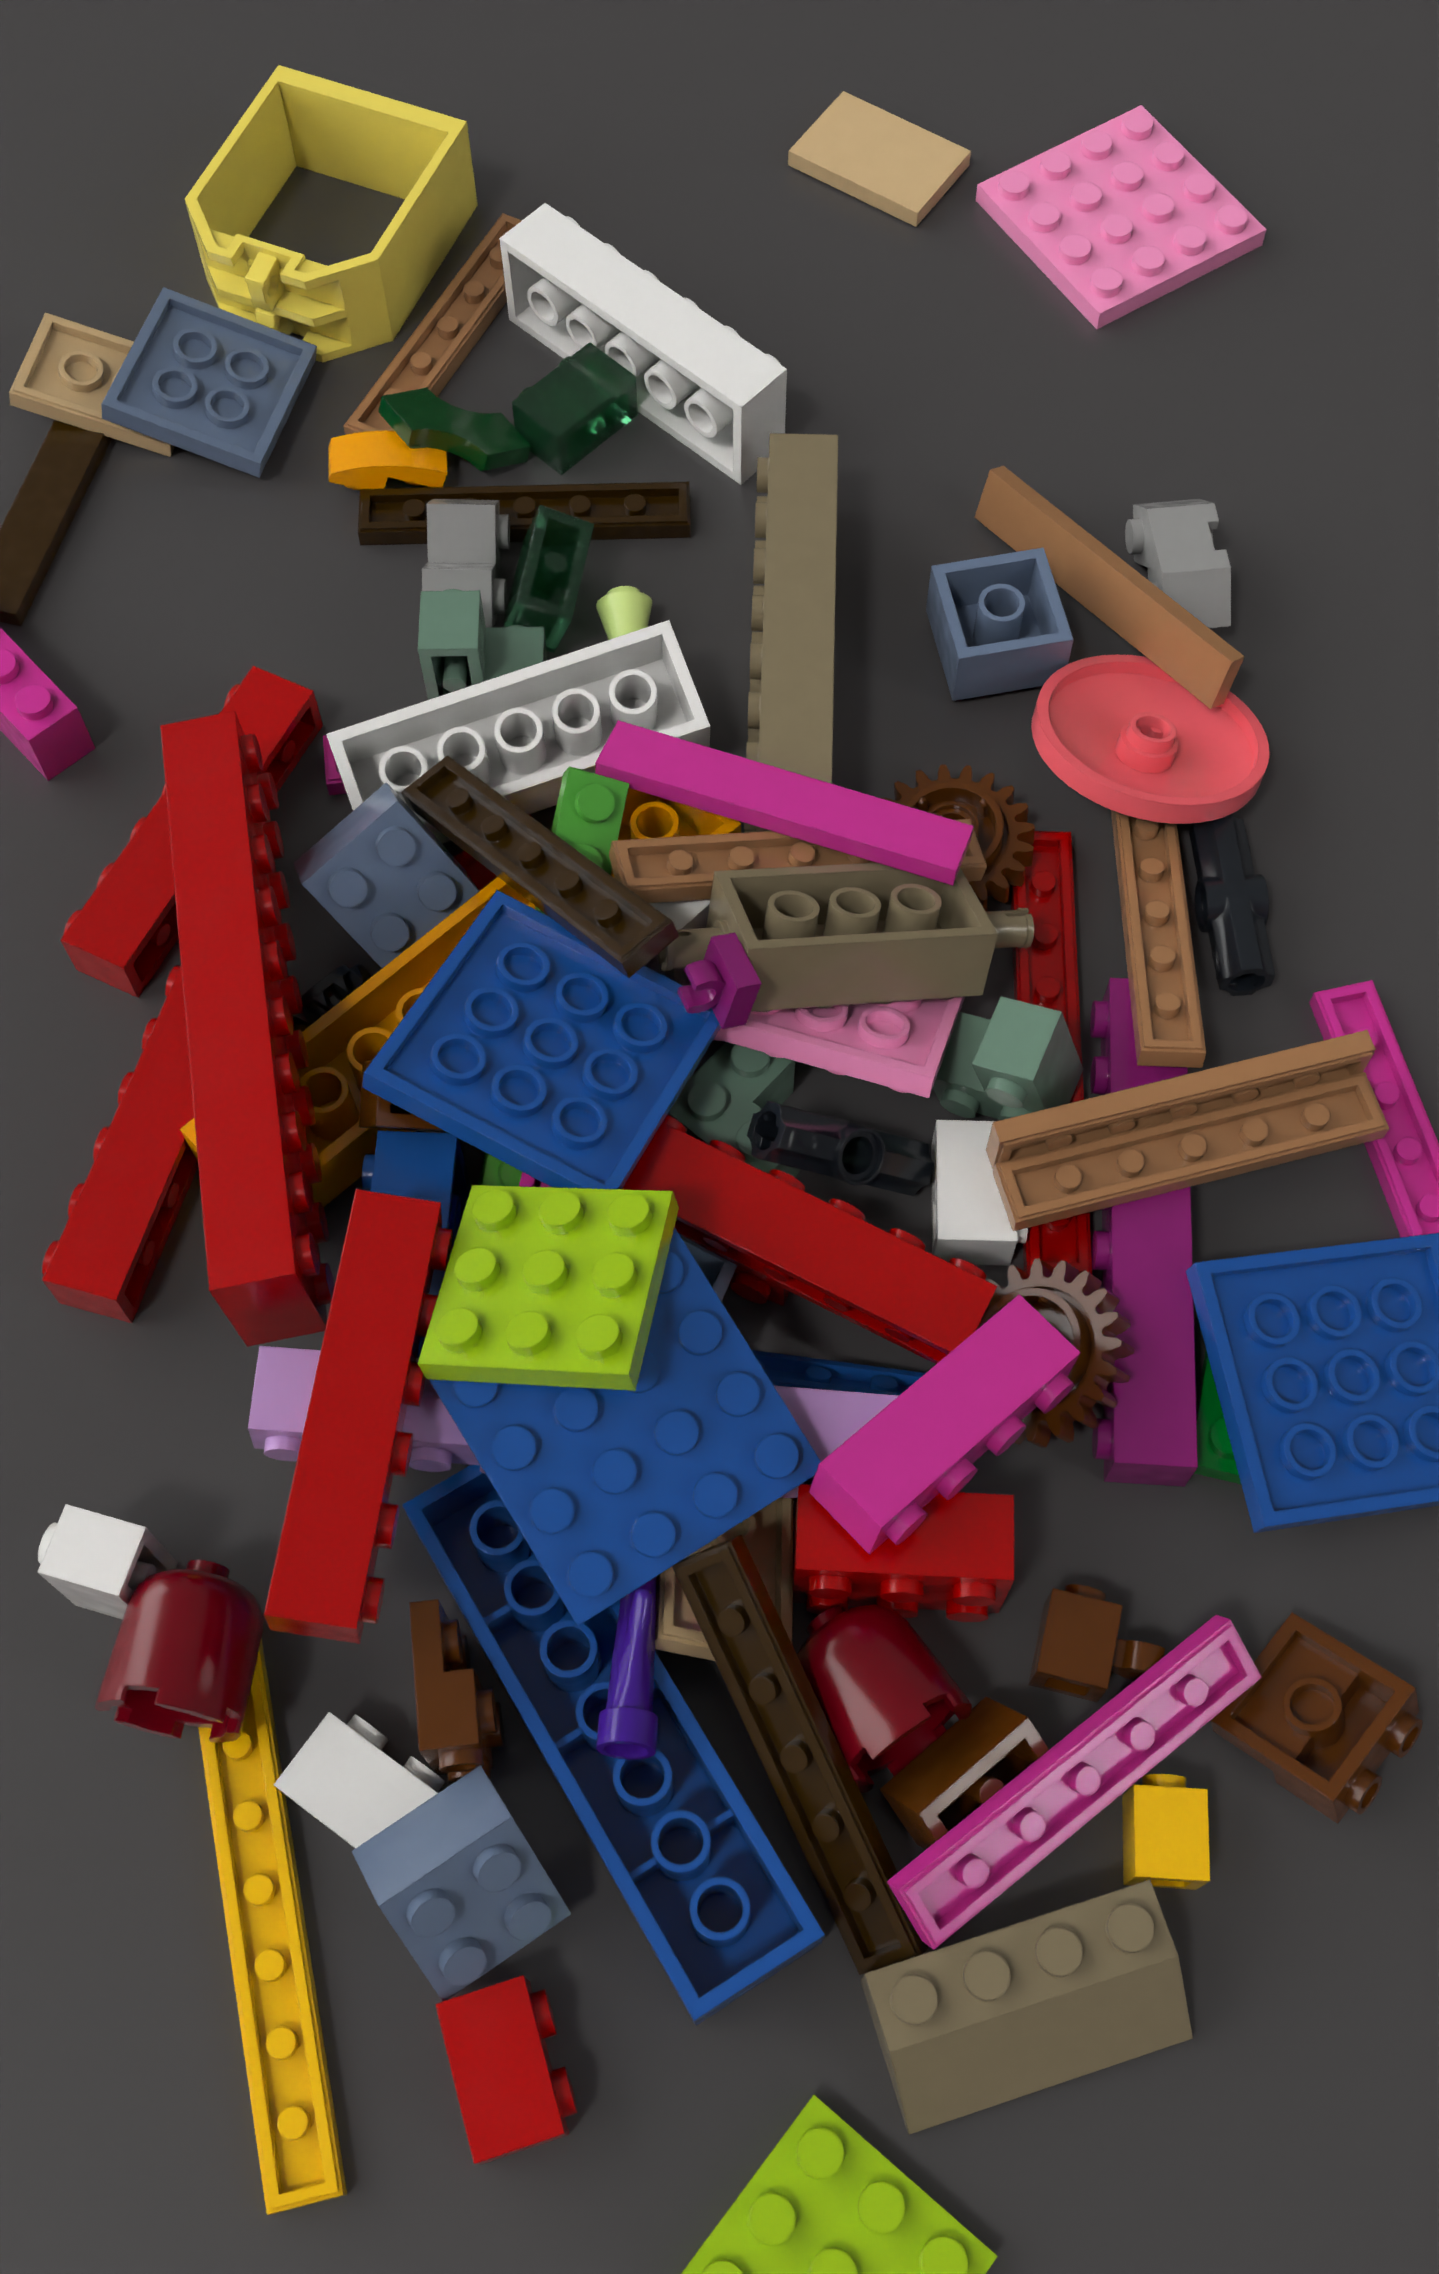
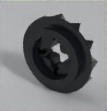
[293,963,371,1032]

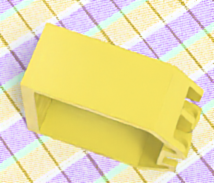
[185,65,478,363]

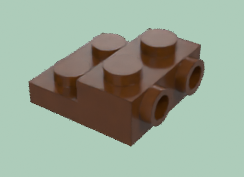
[409,1599,504,1784]
[1210,1612,1423,1824]

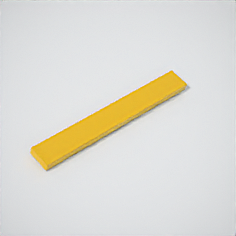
[198,1638,347,2215]

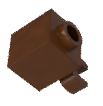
[1028,1584,1165,1702]

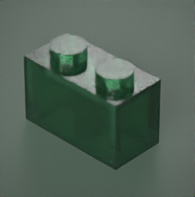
[512,342,638,476]
[502,505,594,653]

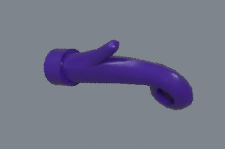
[596,1576,659,1760]

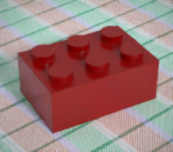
[793,1484,1014,1622]

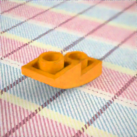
[328,430,447,490]

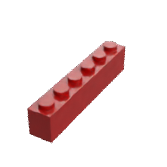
[60,666,323,998]
[42,965,198,1323]
[622,1115,997,1364]
[264,1189,453,1644]

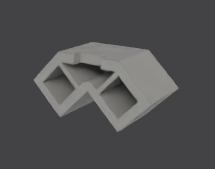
[422,499,510,628]
[1125,499,1231,628]

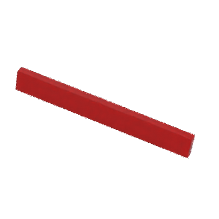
[1011,831,1092,1276]

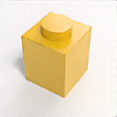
[1122,1774,1210,1890]

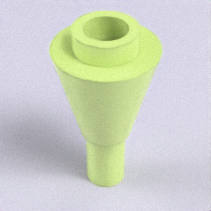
[596,586,652,640]

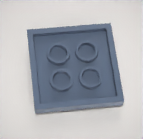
[101,287,317,478]

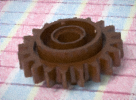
[881,764,1035,911]
[977,1259,1134,1448]

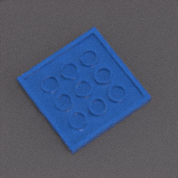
[362,890,721,1189]
[429,1227,821,1626]
[1186,1233,1439,1533]

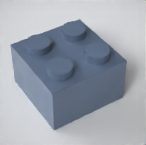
[926,547,1074,701]
[293,782,479,968]
[351,1765,571,2001]

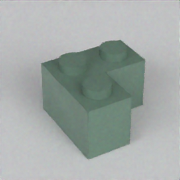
[418,589,548,700]
[933,996,1083,1121]
[668,1042,800,1177]

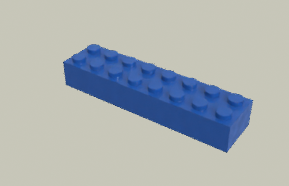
[402,1465,825,2026]

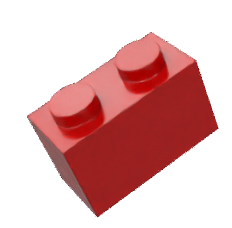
[435,1975,578,2164]

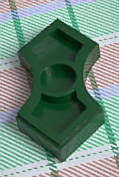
[378,387,531,471]

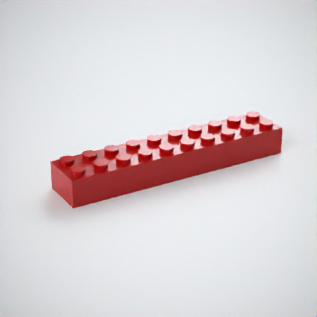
[160,711,335,1347]

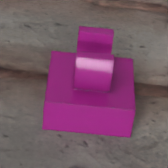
[677,932,762,1029]

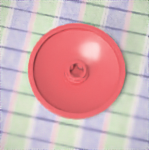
[1031,654,1270,824]

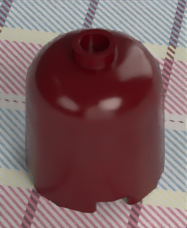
[95,1560,263,1743]
[797,1604,972,1793]

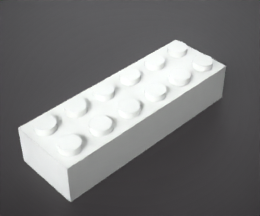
[499,203,787,485]
[326,620,710,844]

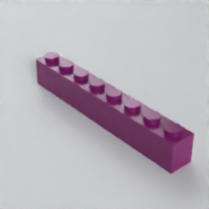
[1090,978,1198,1487]

